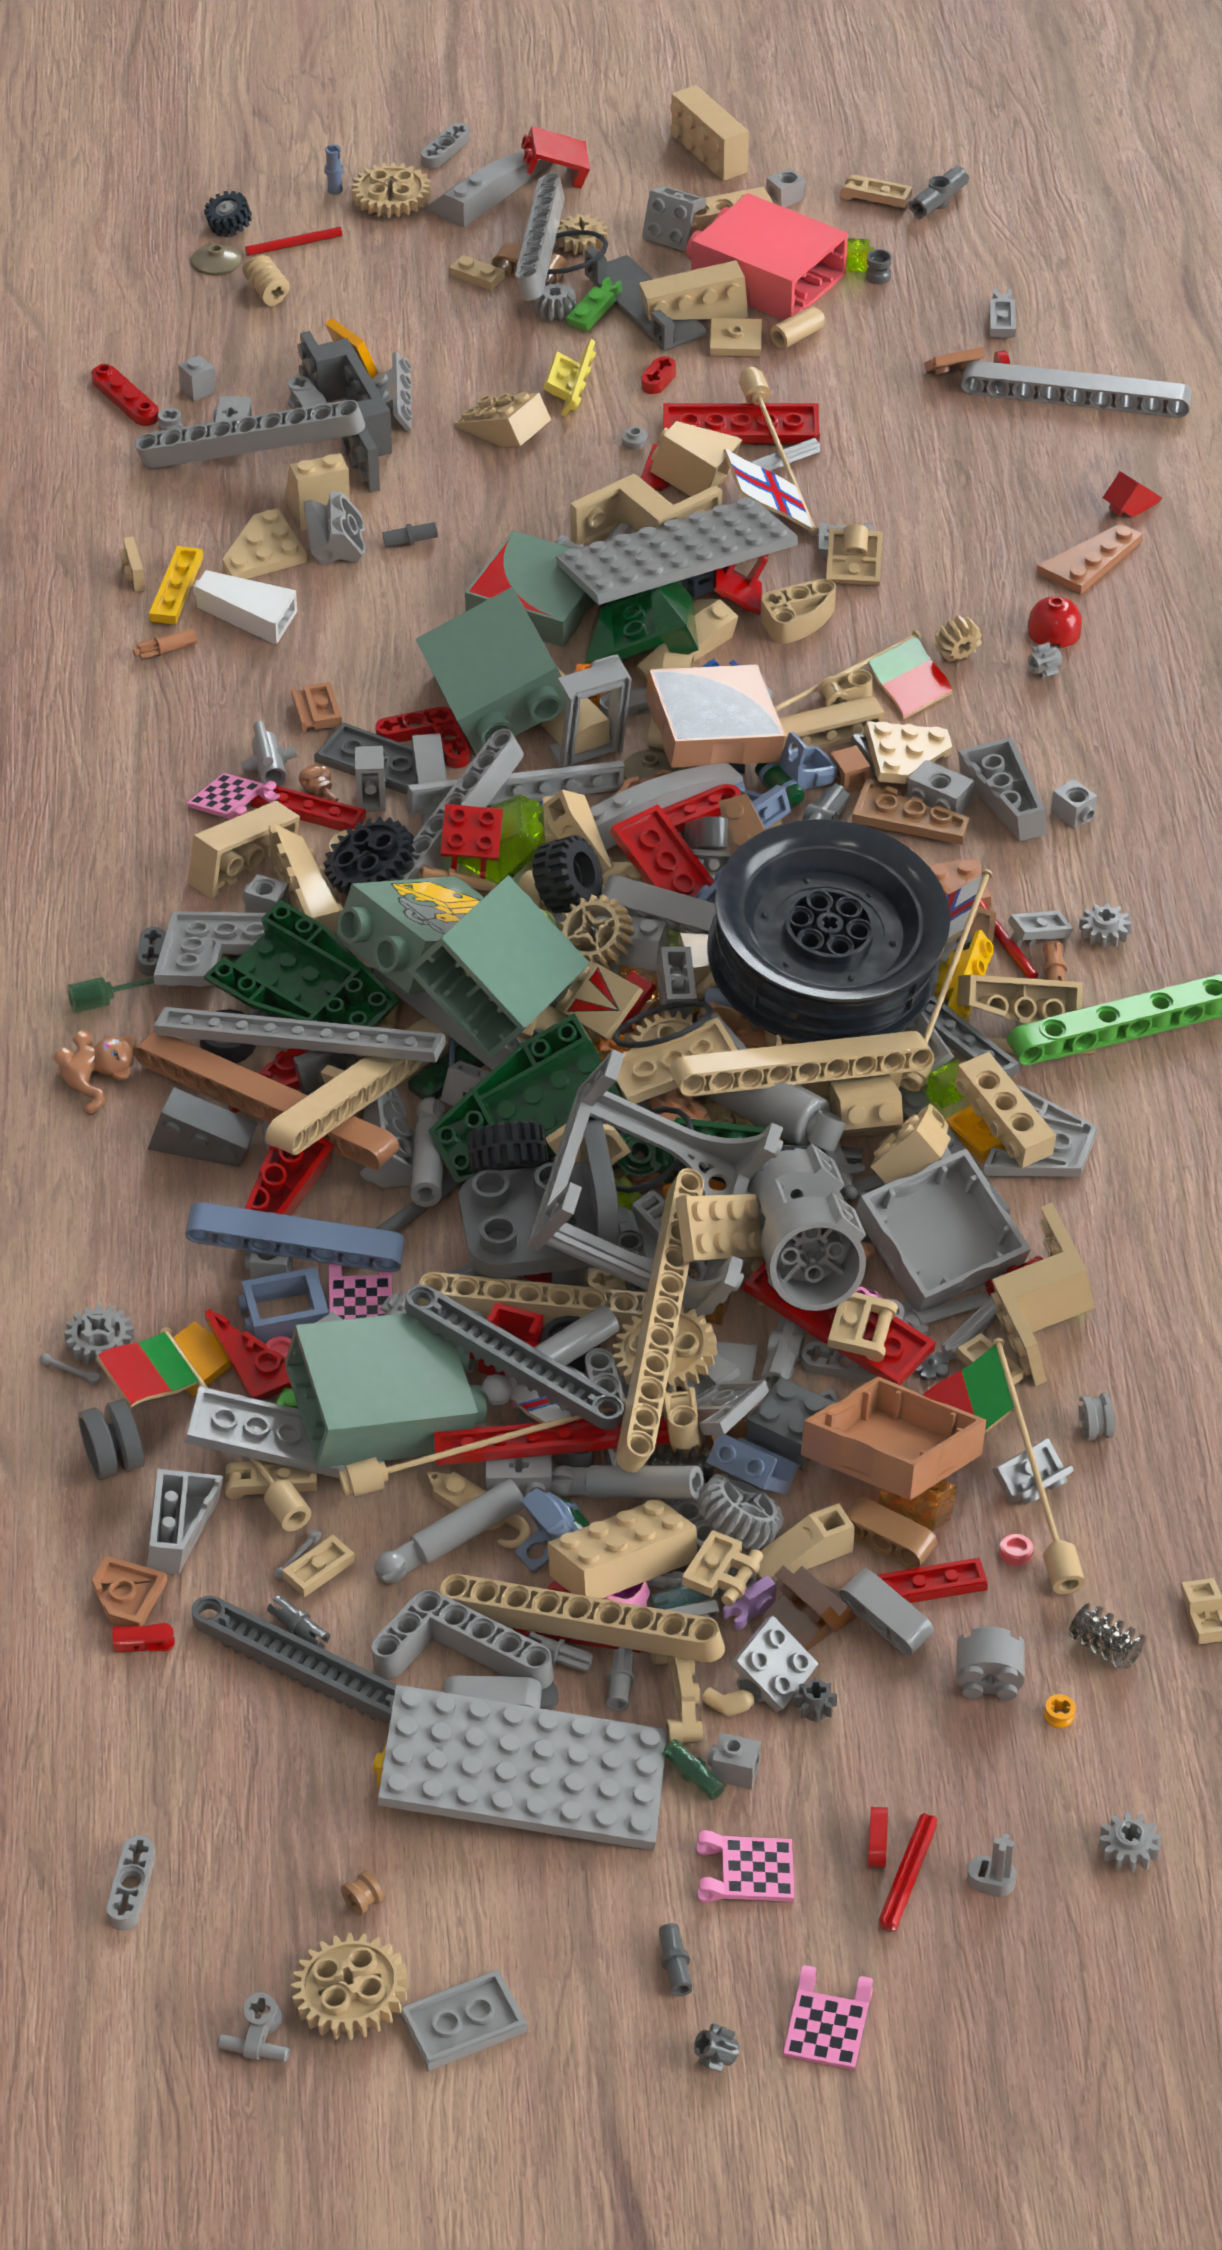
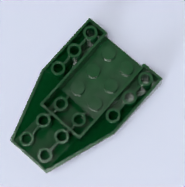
[584,581,699,664]

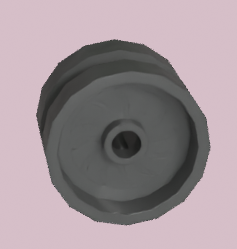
[78,1399,144,1480]

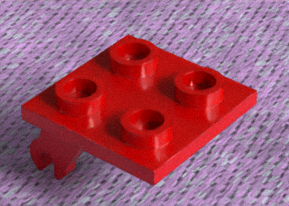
[713,554,769,615]
[440,804,503,879]

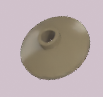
[192,244,242,275]
[623,750,678,780]

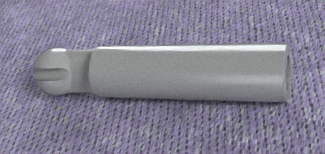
[411,1097,446,1207]
[481,1305,619,1406]
[551,1465,704,1499]
[374,1479,524,1584]

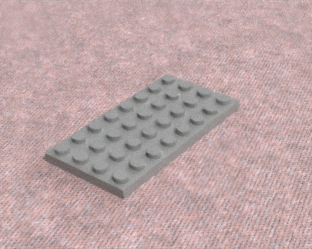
[556,498,798,605]
[377,1685,668,1851]

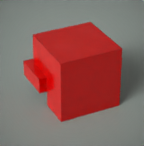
[469,1302,544,1376]

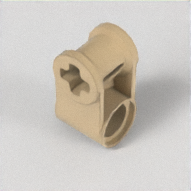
[818,669,873,707]
[663,1387,699,1449]

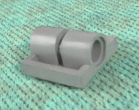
[730,1615,819,1712]

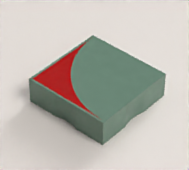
[465,531,596,647]

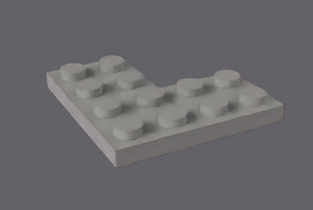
[154,911,266,988]

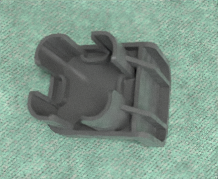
[459,1120,619,1287]

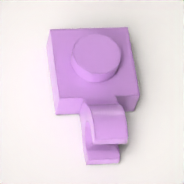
[723,1575,776,1631]

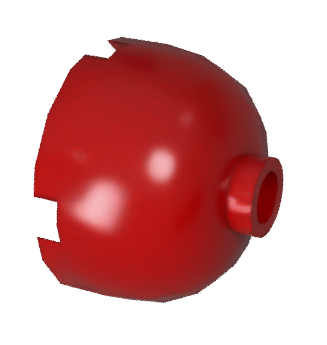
[1027,596,1082,648]

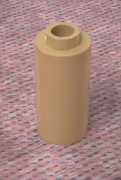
[770,306,824,350]

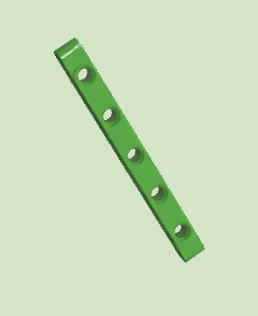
[1006,974,1222,1065]

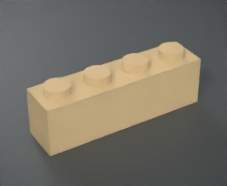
[268,823,343,934]
[957,975,1083,1024]

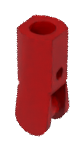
[112,1623,175,1652]

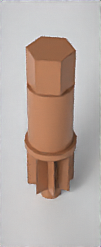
[132,628,198,660]

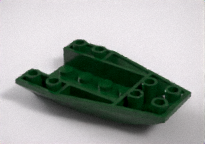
[204,900,399,1027]
[428,1013,624,1184]

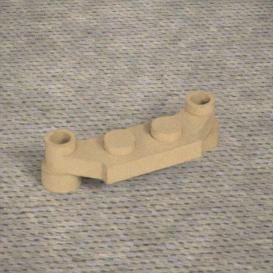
[651,1653,703,1747]

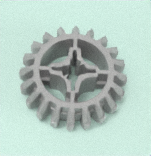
[697,1473,784,1550]

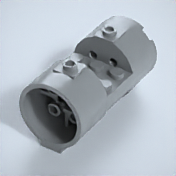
[746,1143,866,1311]

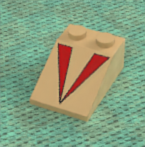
[554,960,643,1040]

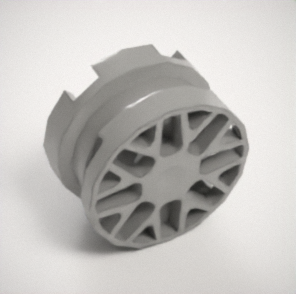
[1078,1393,1115,1441]

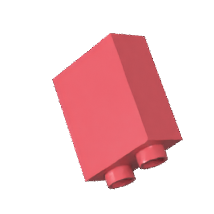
[686,193,848,320]

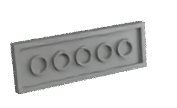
[185,1386,383,1478]

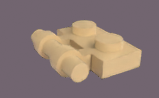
[682,1530,763,1606]

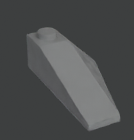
[358,1087,415,1188]

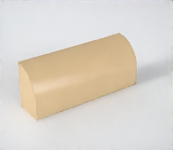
[539,666,610,755]
[778,696,885,751]

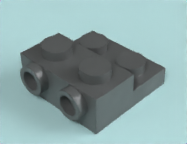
[293,1051,359,1095]

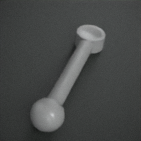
[40,1353,100,1385]
[274,1529,321,1580]

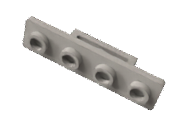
[372,351,413,431]

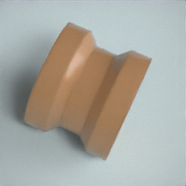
[341,1870,385,1916]

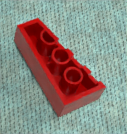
[245,1137,334,1216]

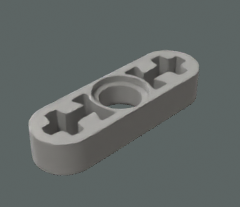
[421,123,470,169]
[107,1835,155,1930]

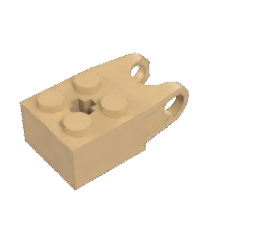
[870,1104,951,1184]

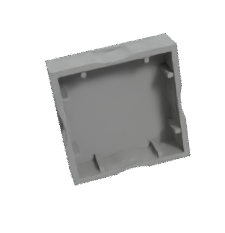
[855,1148,1031,1312]

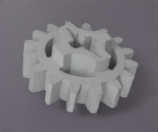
[64,1304,134,1366]

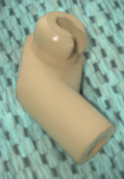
[701,1687,755,1717]

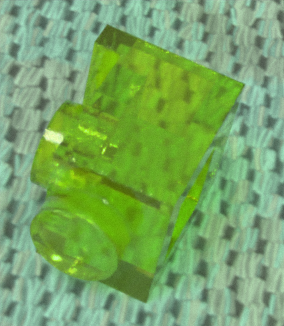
[846,238,874,272]
[927,1059,965,1109]

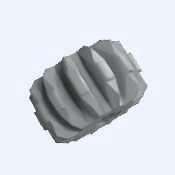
[534,282,576,322]

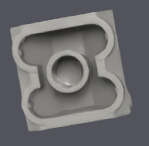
[304,491,365,564]

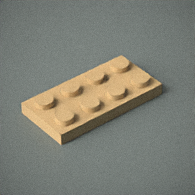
[615,1017,738,1104]
[676,1194,763,1262]

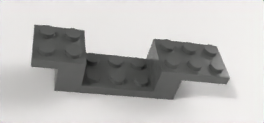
[297,331,392,493]

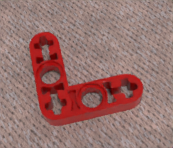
[375,707,470,769]

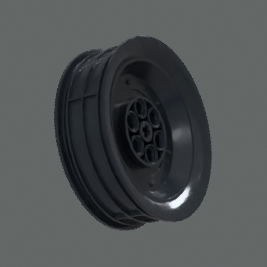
[707,819,950,1043]

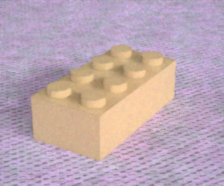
[670,85,749,181]
[548,1499,697,1599]

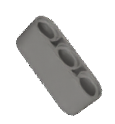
[839,1568,934,1656]
[443,1676,542,1708]

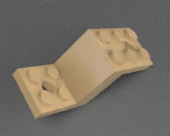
[570,473,722,546]
[990,1203,1095,1386]

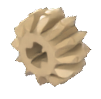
[934,615,982,663]

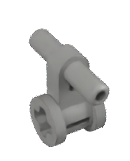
[217,1992,290,2062]

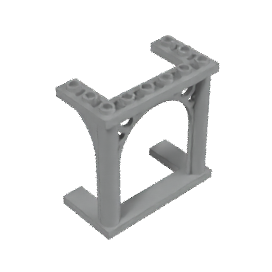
[527,1049,783,1317]

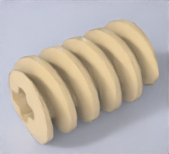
[242,255,290,307]

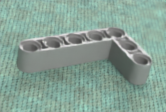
[371,1590,554,1689]

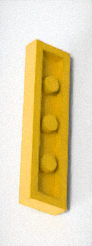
[149,546,204,625]

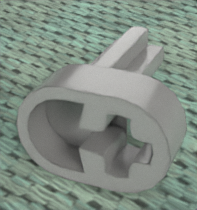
[967,1834,1017,1896]

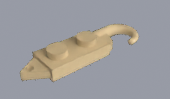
[427,1471,531,1548]

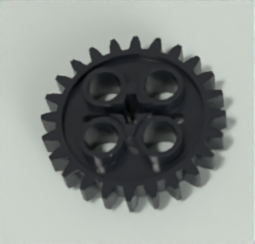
[323,817,415,896]

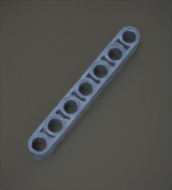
[185,1202,405,1273]

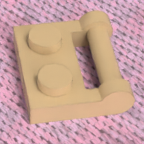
[827,1292,898,1362]

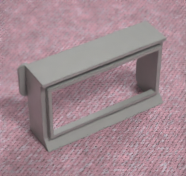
[549,655,632,768]

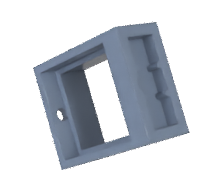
[237,1267,329,1344]

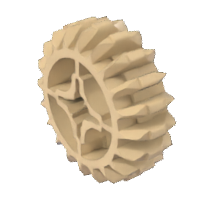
[557,895,635,970]

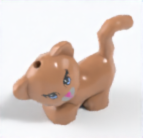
[53,1030,136,1115]

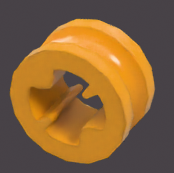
[1044,1694,1076,1728]

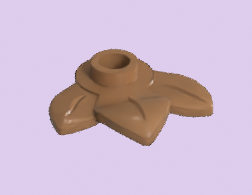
[697,1001,754,1035]

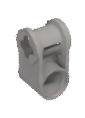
[288,375,327,409]

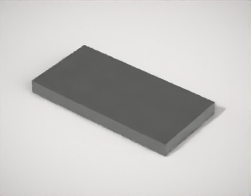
[314,722,417,795]

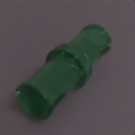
[662,1739,726,1800]

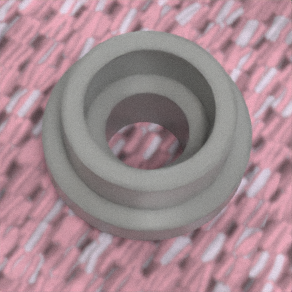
[622,426,648,450]

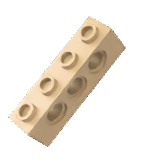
[689,186,773,239]
[955,1052,1056,1168]

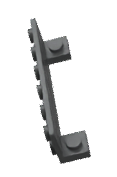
[585,246,706,350]

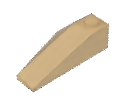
[636,599,739,680]

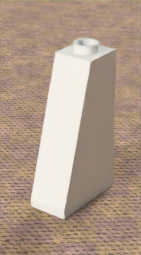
[193,570,297,644]

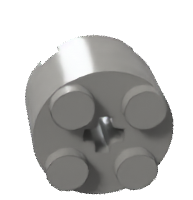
[956,1627,1025,1700]

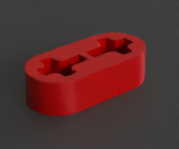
[641,356,676,394]
[868,1806,888,1868]

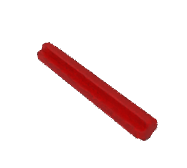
[879,1813,937,1932]

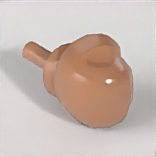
[299,764,339,802]

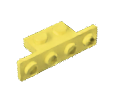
[543,339,596,418]

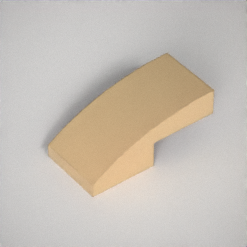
[1181,1578,1222,1644]

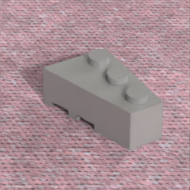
[146,1468,223,1574]

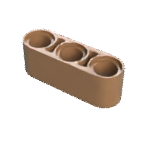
[491,242,567,286]
[846,1497,938,1569]

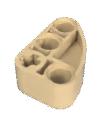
[761,579,836,644]

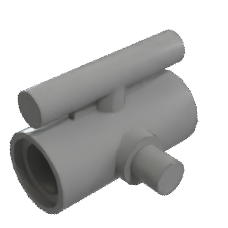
[240,721,298,786]

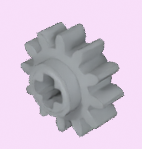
[1079,903,1132,948]
[1098,1812,1162,1873]

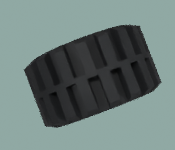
[532,835,603,914]
[466,1121,549,1175]

